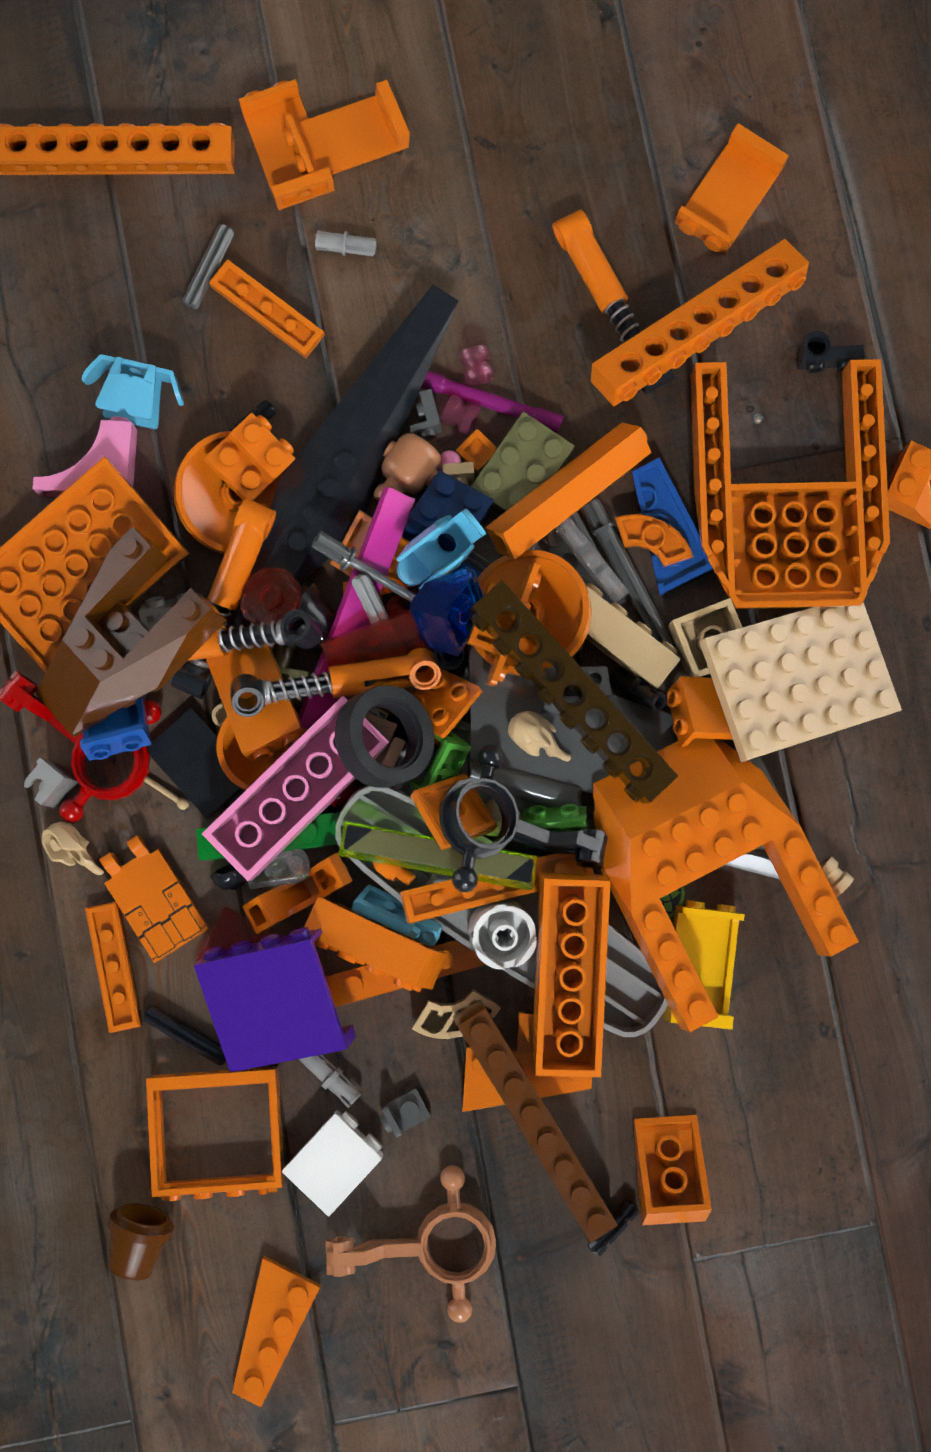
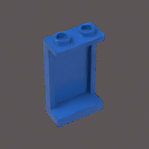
[80,696,151,761]

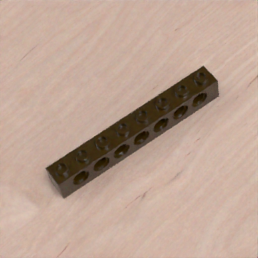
[468,580,678,804]

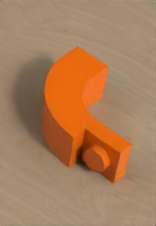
[242,853,353,934]

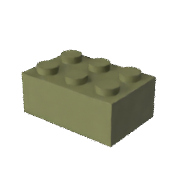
[471,412,575,516]

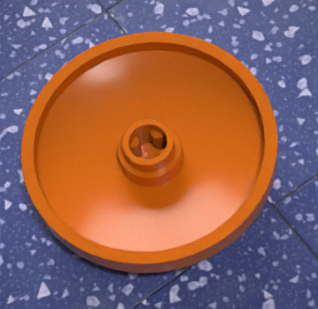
[174,431,290,554]
[465,550,592,676]

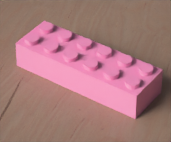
[202,696,390,881]

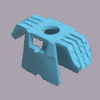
[82,354,184,430]
[396,508,486,590]

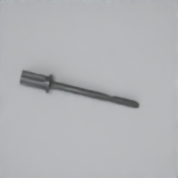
[311,531,451,622]

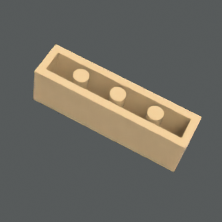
[585,583,681,690]

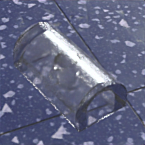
[248,849,310,889]

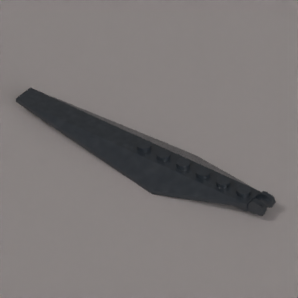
[232,284,459,627]

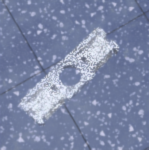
[555,517,629,603]

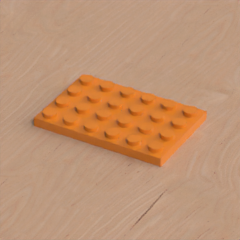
[0,456,190,673]

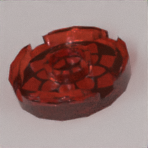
[240,567,302,626]

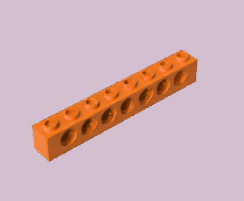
[0,123,235,175]
[591,239,809,407]

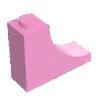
[33,416,138,497]

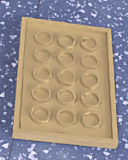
[699,602,902,762]

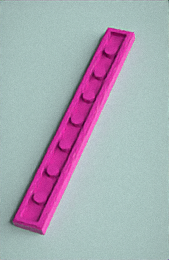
[298,487,415,729]

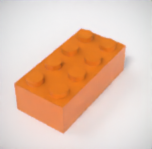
[304,897,448,992]

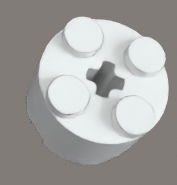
[468,899,537,969]

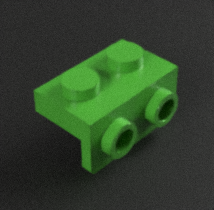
[521,804,589,849]

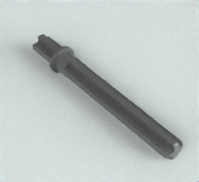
[582,499,673,646]

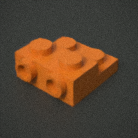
[203,413,295,501]

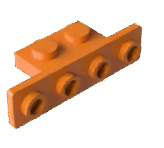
[466,562,542,686]

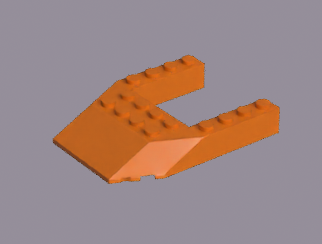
[690,359,890,609]
[593,738,859,1032]

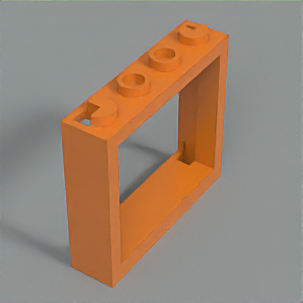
[146,1066,285,1201]

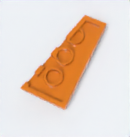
[462,1046,592,1112]
[232,1256,321,1407]

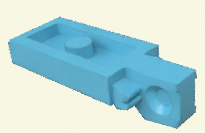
[352,885,443,946]

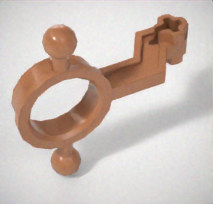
[325,1165,496,1323]

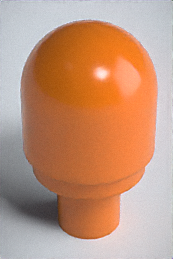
[373,855,416,886]

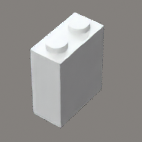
[282,1109,384,1217]

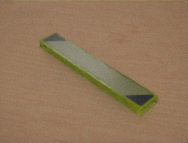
[338,821,537,890]

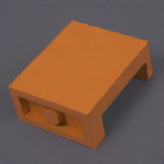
[667,676,736,749]

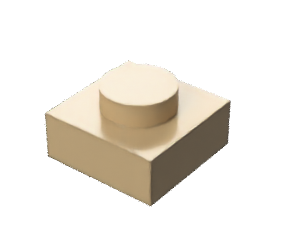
[442,462,474,487]

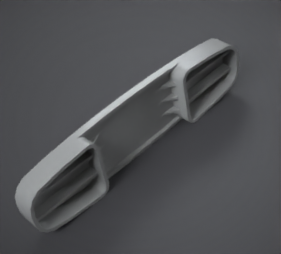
[336,785,668,1037]

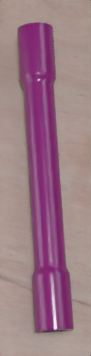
[421,371,564,433]

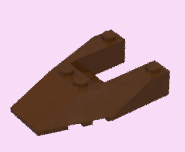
[35,527,227,737]

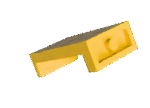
[662,900,745,1030]

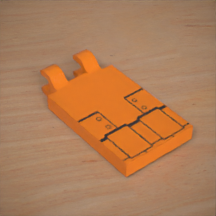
[99,835,210,963]

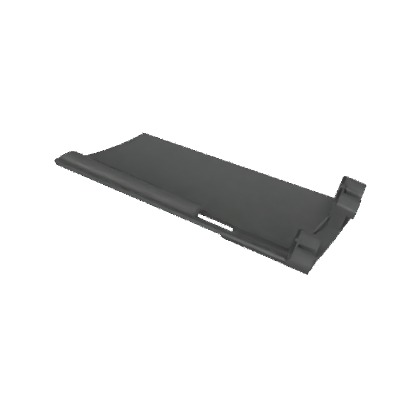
[461,644,779,879]

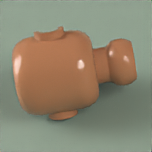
[374,433,441,502]

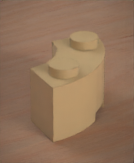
[412,989,501,1039]

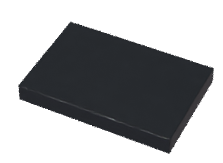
[147,708,242,819]

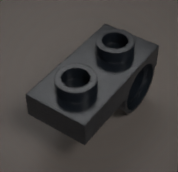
[796,331,865,373]

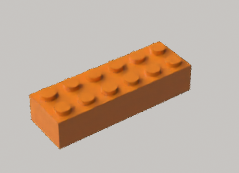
[531,873,610,1077]

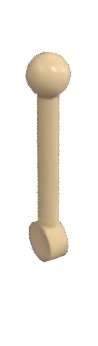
[144,776,189,810]

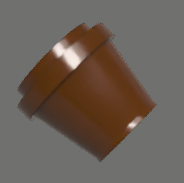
[108,1203,174,1280]

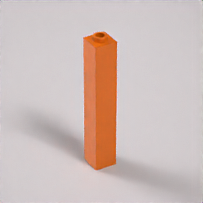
[485,422,651,559]

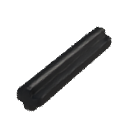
[143,1005,226,1066]

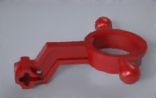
[0,670,162,824]

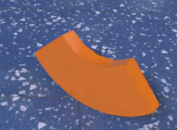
[615,514,694,567]

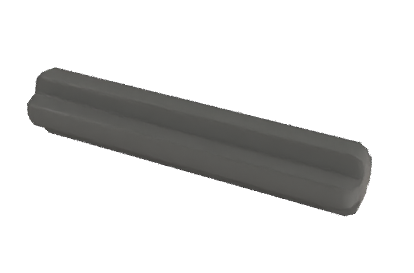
[182,224,234,310]

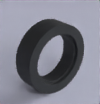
[335,685,434,788]

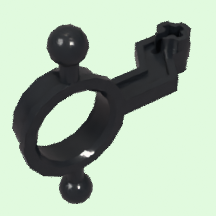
[439,745,608,893]

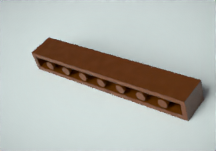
[453,999,618,1243]

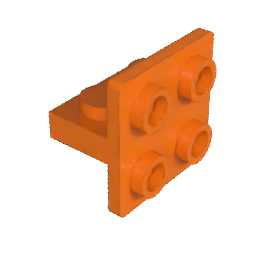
[413,668,482,748]

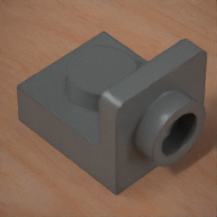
[409,389,441,441]
[379,1087,431,1138]

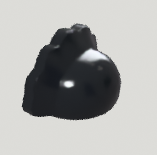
[210,864,246,890]

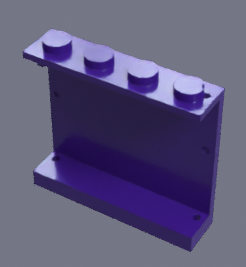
[194,927,356,1072]

